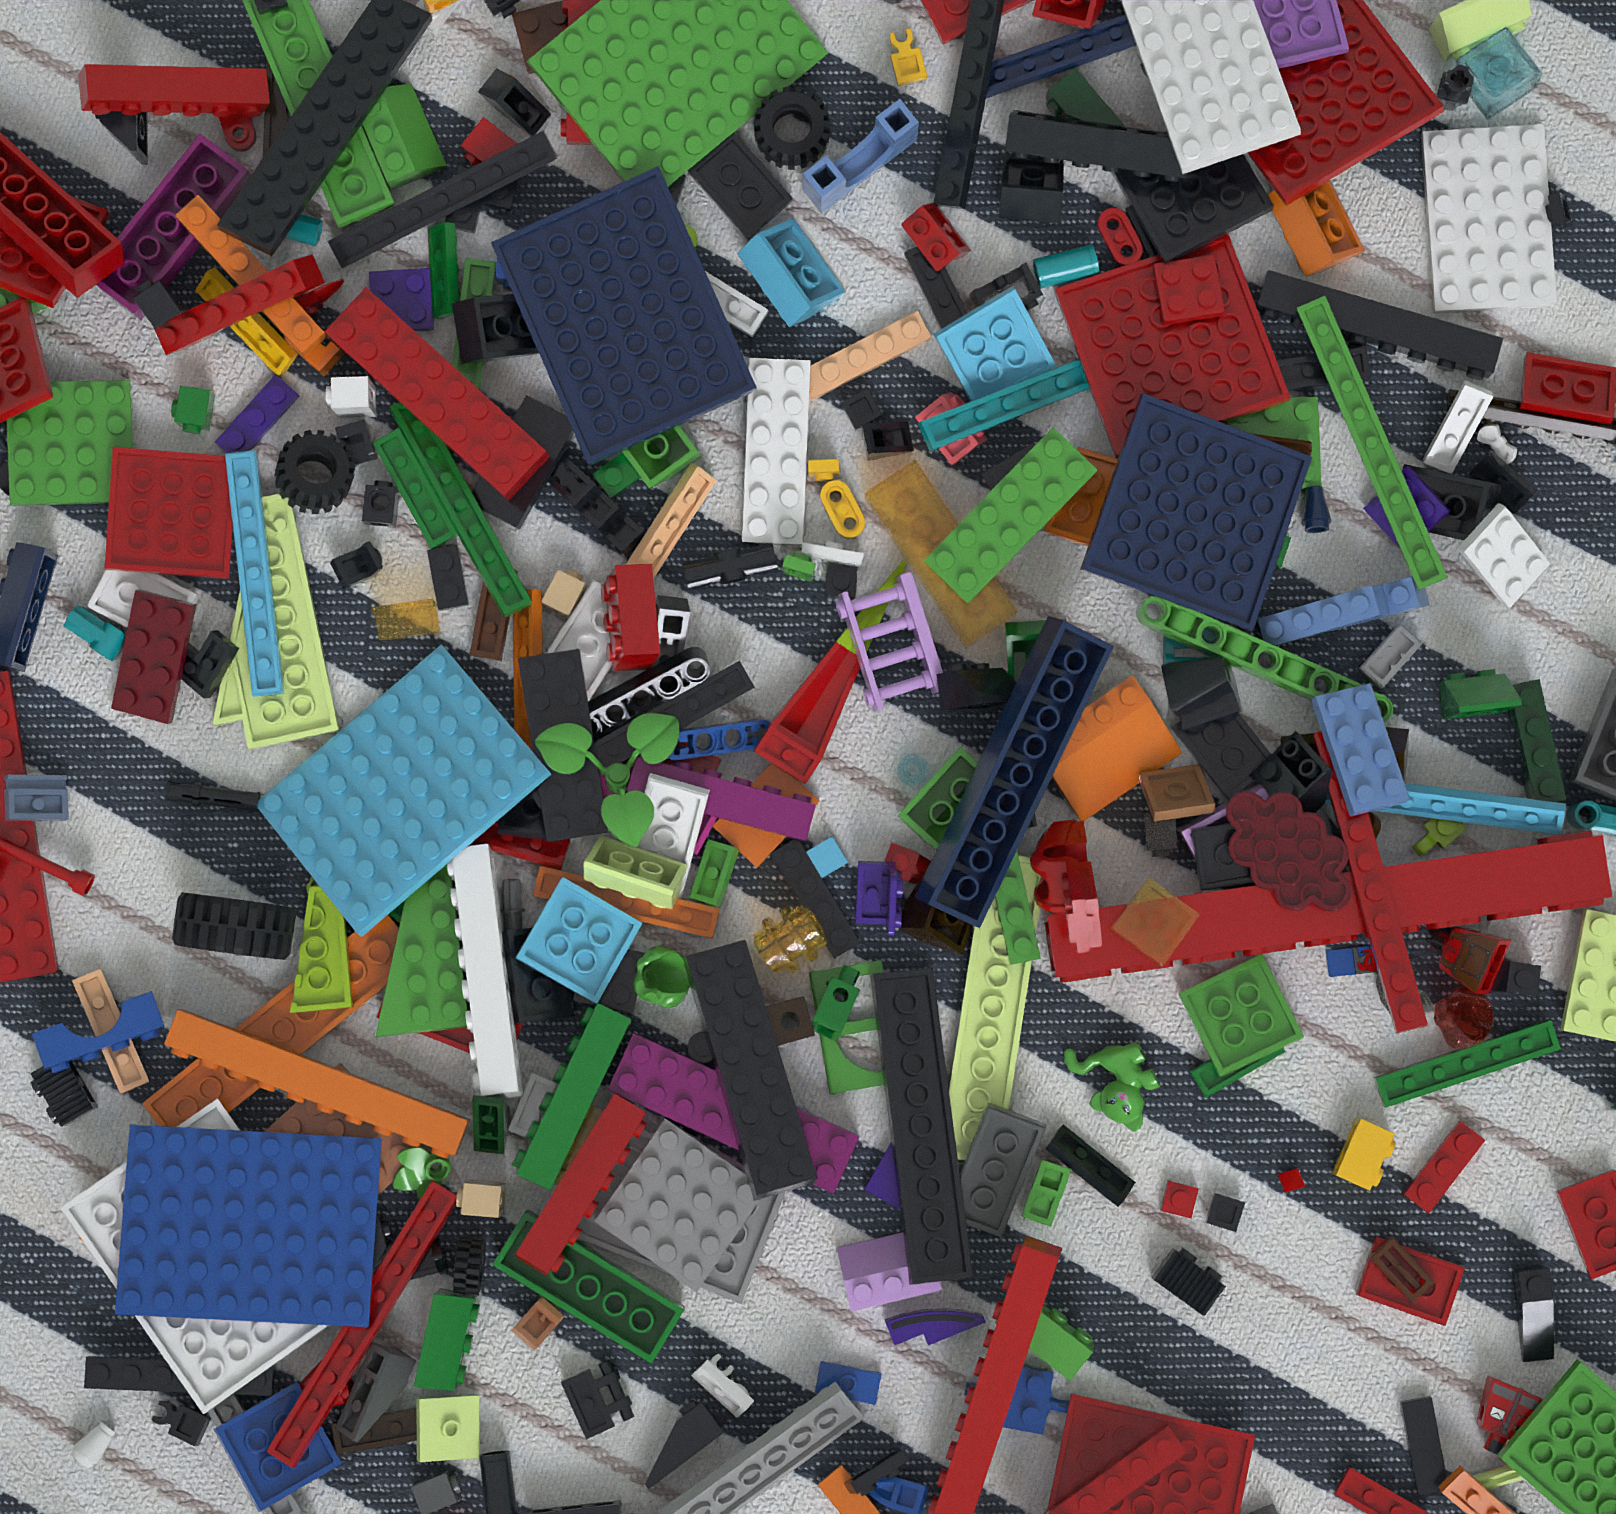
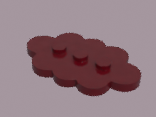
[1226,791,1352,911]

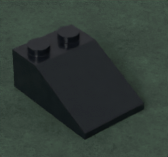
[452,294,539,364]
[1403,464,1502,540]

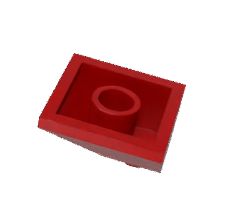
[1032,0,1106,30]

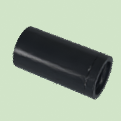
[479,1450,518,1514]

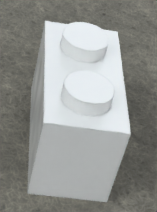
[326,376,376,418]

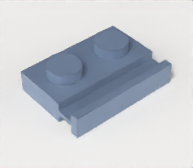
[4,774,69,821]

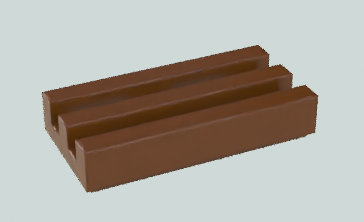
[1368,1236,1435,1303]

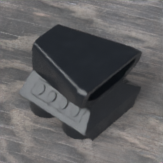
[1161,657,1242,733]

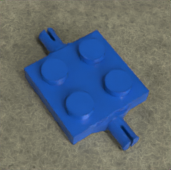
[964,1367,1070,1435]

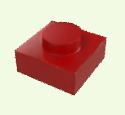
[1160,1180,1199,1219]

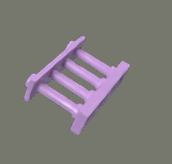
[835,571,943,712]

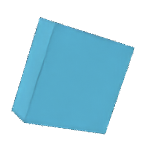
[806,836,848,878]

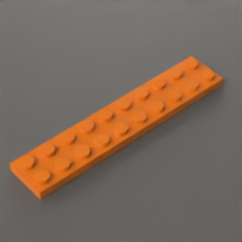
[142,914,399,1127]

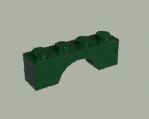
[1507,679,1566,802]

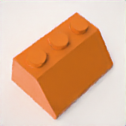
[1267,180,1365,277]

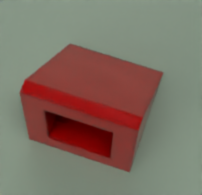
[1278,1167,1306,1193]

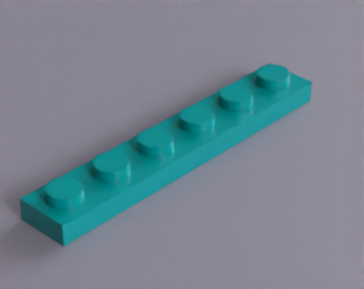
[918,360,1090,452]

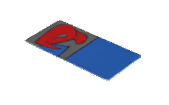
[1326,946,1378,977]

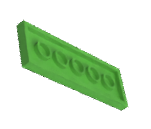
[923,427,1098,604]

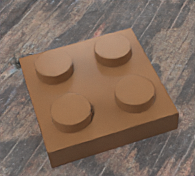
[1139,764,1215,822]

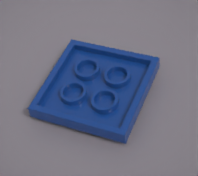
[213,1382,342,1512]

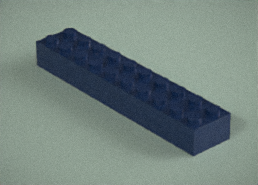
[915,616,1114,928]

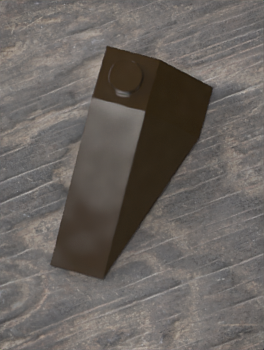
[899,860,972,955]

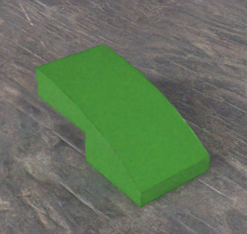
[1021,1159,1071,1227]

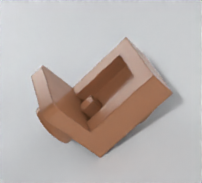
[511,1296,564,1351]

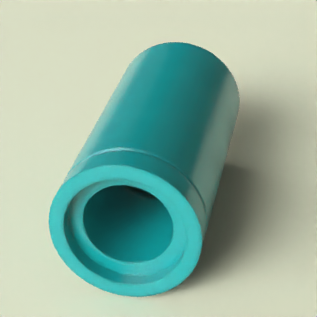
[1033,244,1099,289]

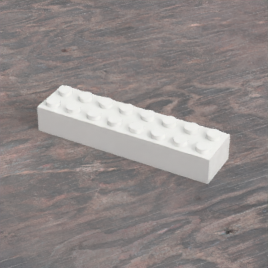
[447,844,524,1098]

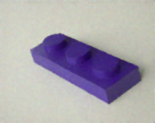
[215,374,300,453]

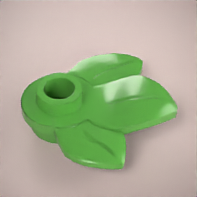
[392,1147,451,1200]

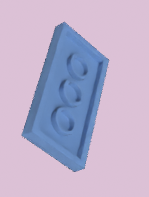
[1311,683,1410,816]

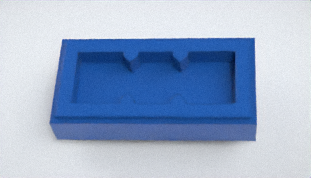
[815,1361,882,1405]

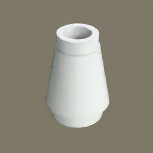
[70,1421,116,1470]

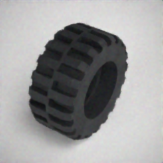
[172,892,296,960]

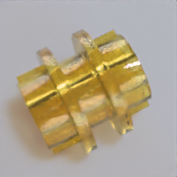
[753,905,827,974]

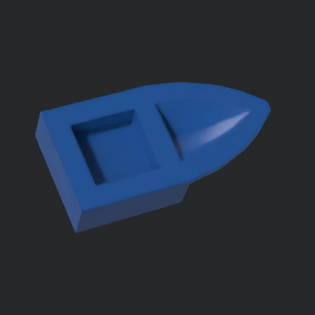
[870,1476,929,1514]

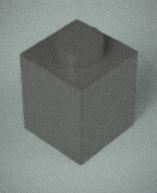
[411,1469,462,1514]

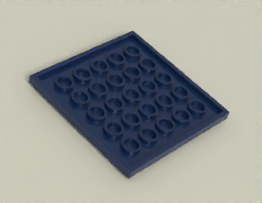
[1080,393,1312,631]

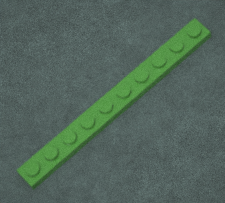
[1297,296,1448,591]

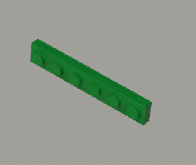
[1374,1019,1561,1108]

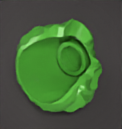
[633,945,690,1008]

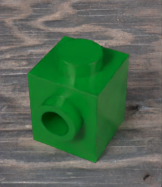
[171,385,215,434]

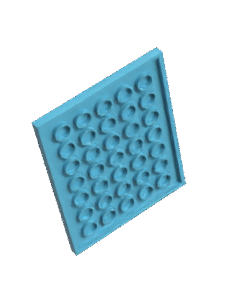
[258,644,551,937]

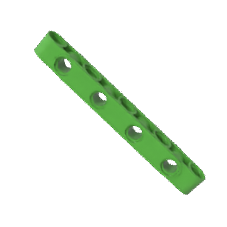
[1136,596,1393,722]

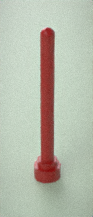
[0,837,95,897]

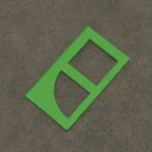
[809,960,884,1095]

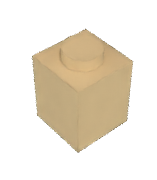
[541,568,587,618]

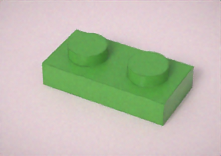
[782,552,816,582]
[689,839,739,908]

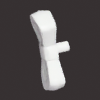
[1477,423,1517,464]

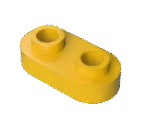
[820,480,865,539]

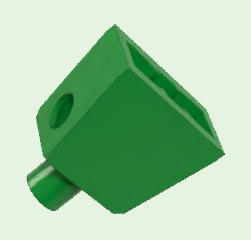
[812,965,860,1042]

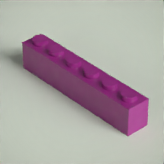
[627,756,816,842]

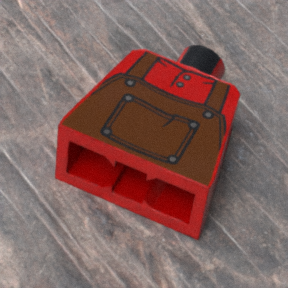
[1431,927,1511,994]

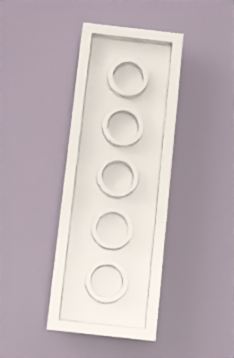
[742,358,811,545]

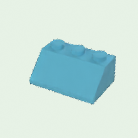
[737,218,846,327]

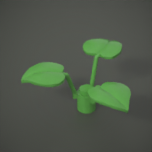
[535,713,679,847]

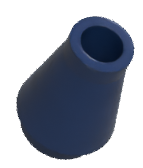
[1301,486,1332,533]

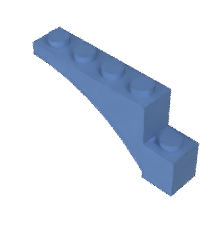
[1258,576,1430,646]

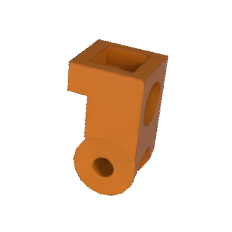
[284,336,344,376]

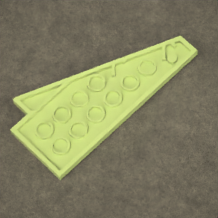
[213,494,340,750]

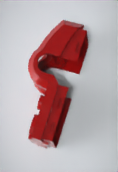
[1030,819,1102,954]

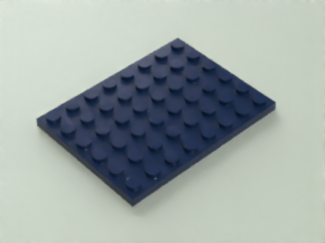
[491,166,758,466]

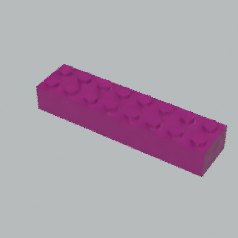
[607,1033,859,1194]

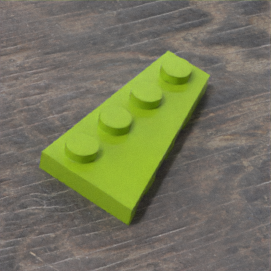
[290,886,353,1013]

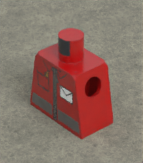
[1477,1375,1543,1454]

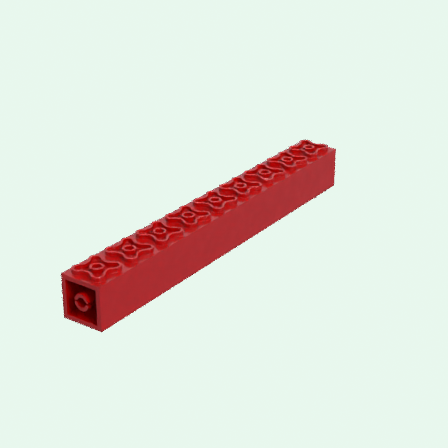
[1043,831,1612,983]

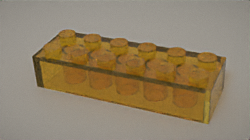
[864,460,1018,649]

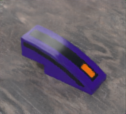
[885,1308,986,1346]

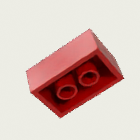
[601,564,660,671]

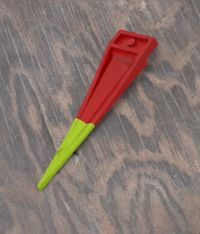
[753,560,906,784]

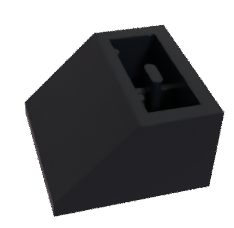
[1252,731,1332,813]

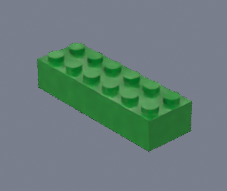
[511,1003,631,1190]
[492,1209,685,1364]

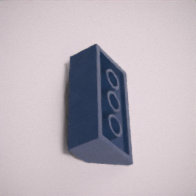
[0,542,58,672]

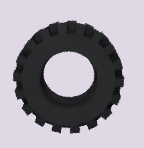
[754,86,830,170]
[275,430,355,514]

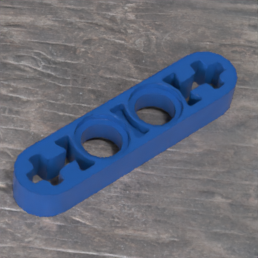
[668,719,770,760]

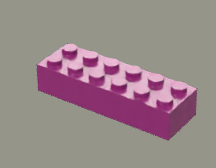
[95,133,251,320]

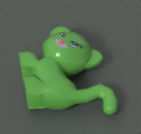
[1063,1042,1160,1132]

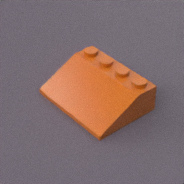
[1051,675,1182,821]

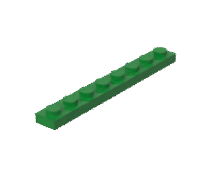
[389,402,532,618]

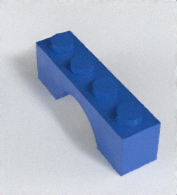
[32,991,164,1073]

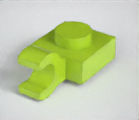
[1412,818,1467,856]

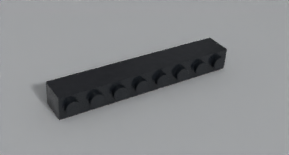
[1256,270,1504,380]

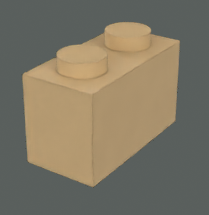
[456,1180,506,1218]

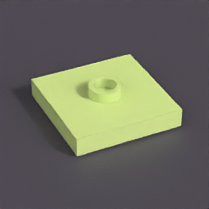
[416,1394,480,1462]

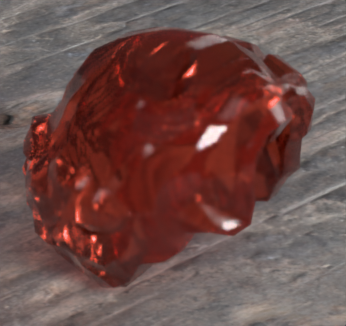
[1434,988,1494,1050]

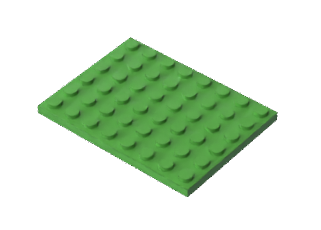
[527,0,828,186]

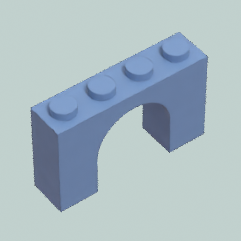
[802,99,919,214]

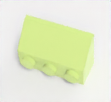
[1429,0,1532,62]
[583,835,688,909]

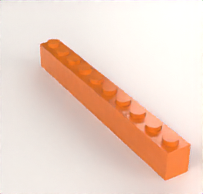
[164,1009,471,1159]

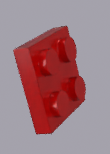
[1153,254,1225,325]

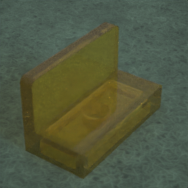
[372,599,441,641]

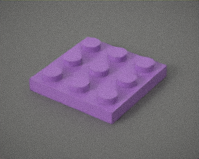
[1253,0,1349,69]

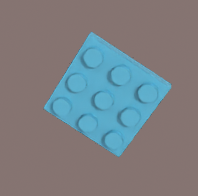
[934,287,1056,402]
[515,877,642,1004]

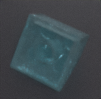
[1456,27,1543,120]

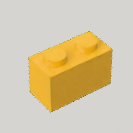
[1332,1117,1396,1191]

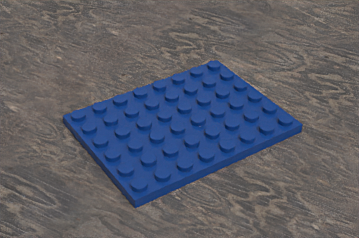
[115,1124,382,1327]

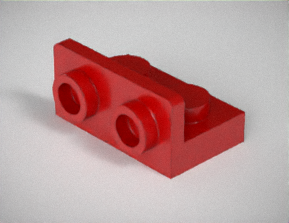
[901,203,971,271]

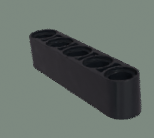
[589,647,710,740]

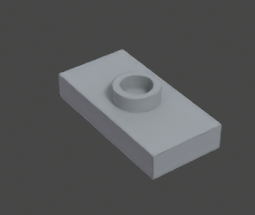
[1358,623,1423,689]

